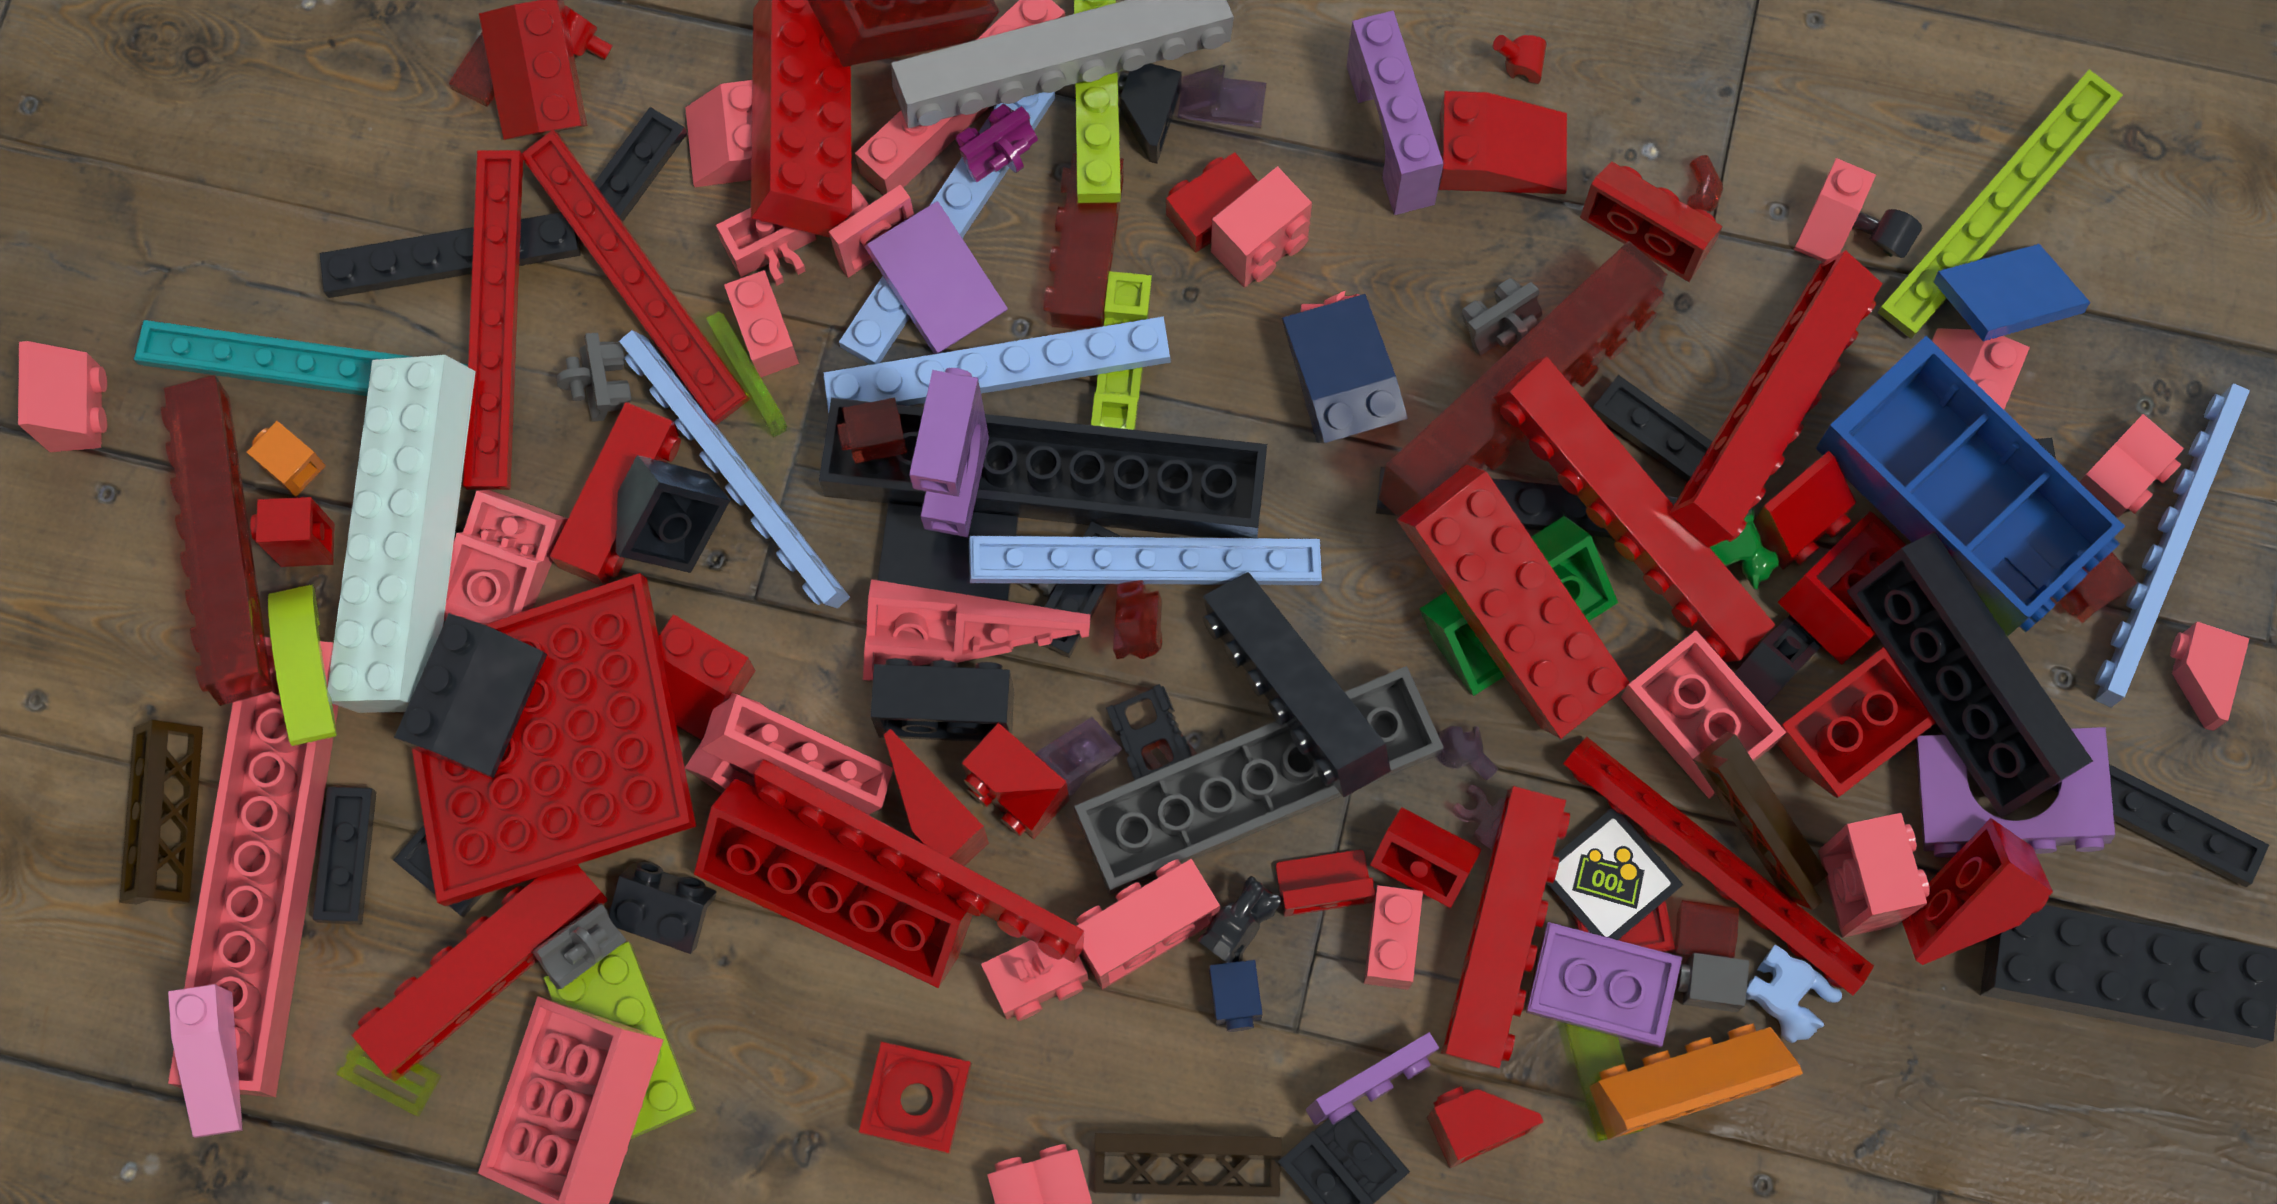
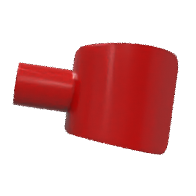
[564,5,613,60]
[1493,35,1547,84]

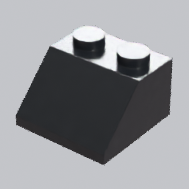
[616,455,731,573]

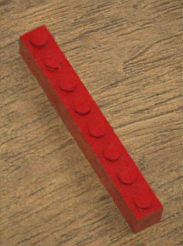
[1669,250,1883,548]
[1493,356,1775,662]

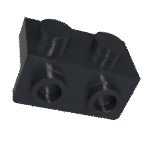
[609,862,717,954]

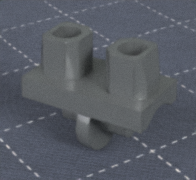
[1462,278,1543,356]
[556,333,631,422]
[532,903,626,989]

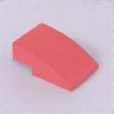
[444,489,568,625]

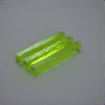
[336,1040,441,1117]

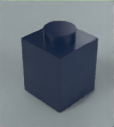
[1209,960,1263,1032]

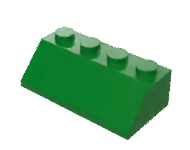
[1419,516,1618,696]

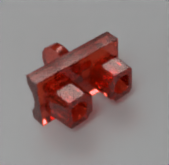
[1113,580,1163,659]

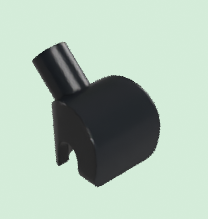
[1853,209,1922,258]

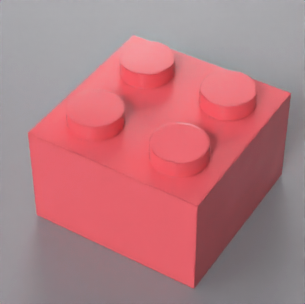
[1211,166,1312,288]

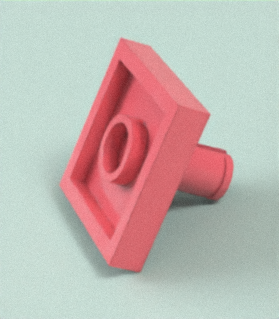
[829,184,914,278]

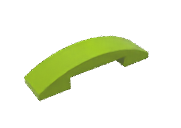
[1091,271,1152,430]
[268,584,337,746]

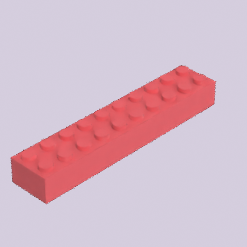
[168,635,339,1098]

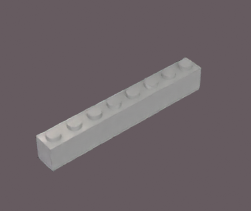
[891,0,1234,128]

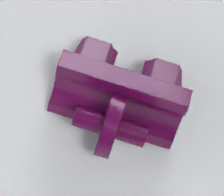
[956,104,1038,182]

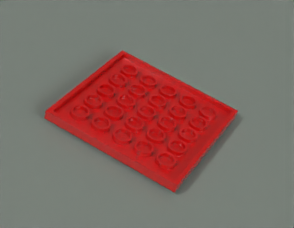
[412,573,696,906]

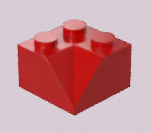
[962,723,1070,839]

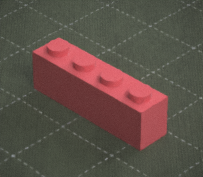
[700,694,893,815]

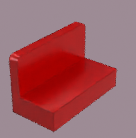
[1276,849,1376,917]

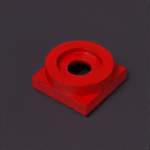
[859,1041,972,1154]

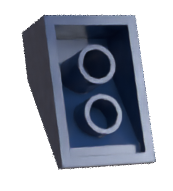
[1282,294,1408,443]

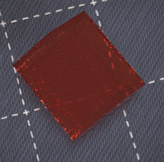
[1674,900,1739,958]

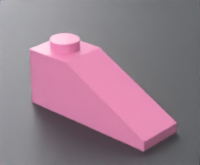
[168,984,243,1138]

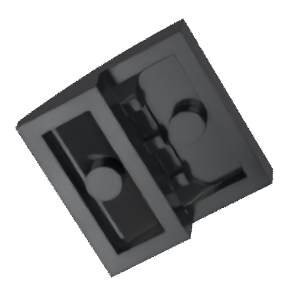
[1278,1103,1411,1204]

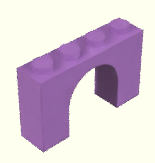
[1347,10,1444,215]
[909,368,989,537]
[1916,727,2115,857]

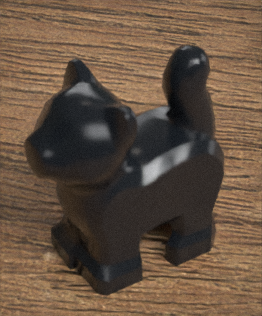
[1198,876,1283,963]

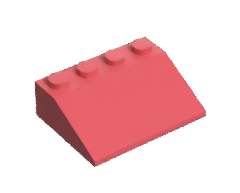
[478,996,664,1204]

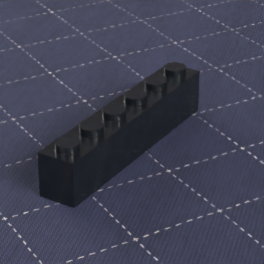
[1203,572,1391,798]

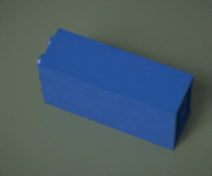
[1815,336,2125,636]

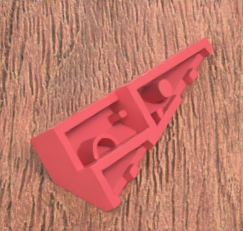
[863,579,1090,681]

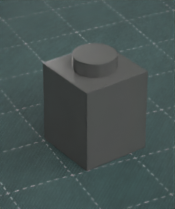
[1676,953,1749,1012]

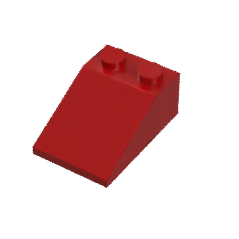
[1439,91,1567,194]
[1778,511,1906,665]
[884,729,989,866]
[1902,818,2053,965]

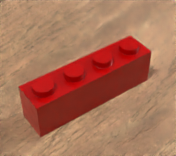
[550,402,681,586]

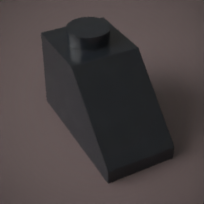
[1118,63,1182,164]
[1735,615,1822,707]

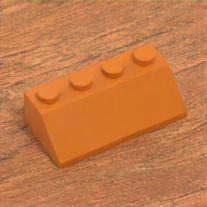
[1589,1023,1803,1140]

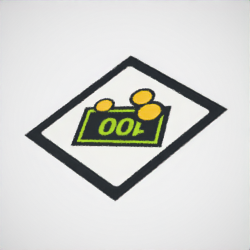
[1547,808,1684,940]

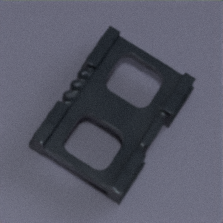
[1106,684,1193,780]

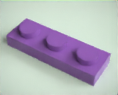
[1305,1032,1439,1125]

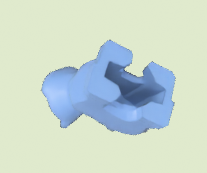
[1746,945,1842,1043]

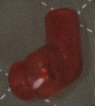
[1686,155,1723,213]

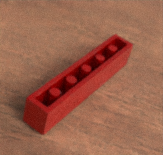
[1441,786,1570,1069]
[351,864,608,1082]

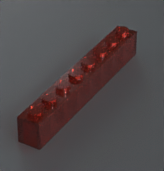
[161,375,273,706]

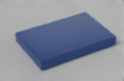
[1933,244,2090,341]

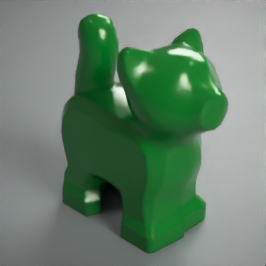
[1710,507,1779,590]

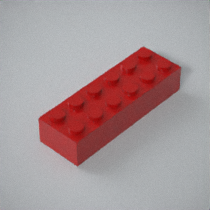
[751,0,852,238]
[1396,465,1630,739]
[693,778,973,988]

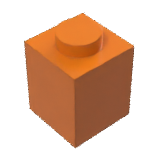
[247,421,326,497]

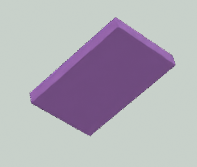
[865,201,1008,354]
[1526,922,1682,1048]

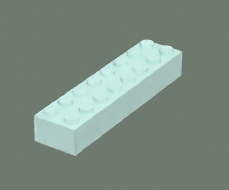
[327,355,476,713]

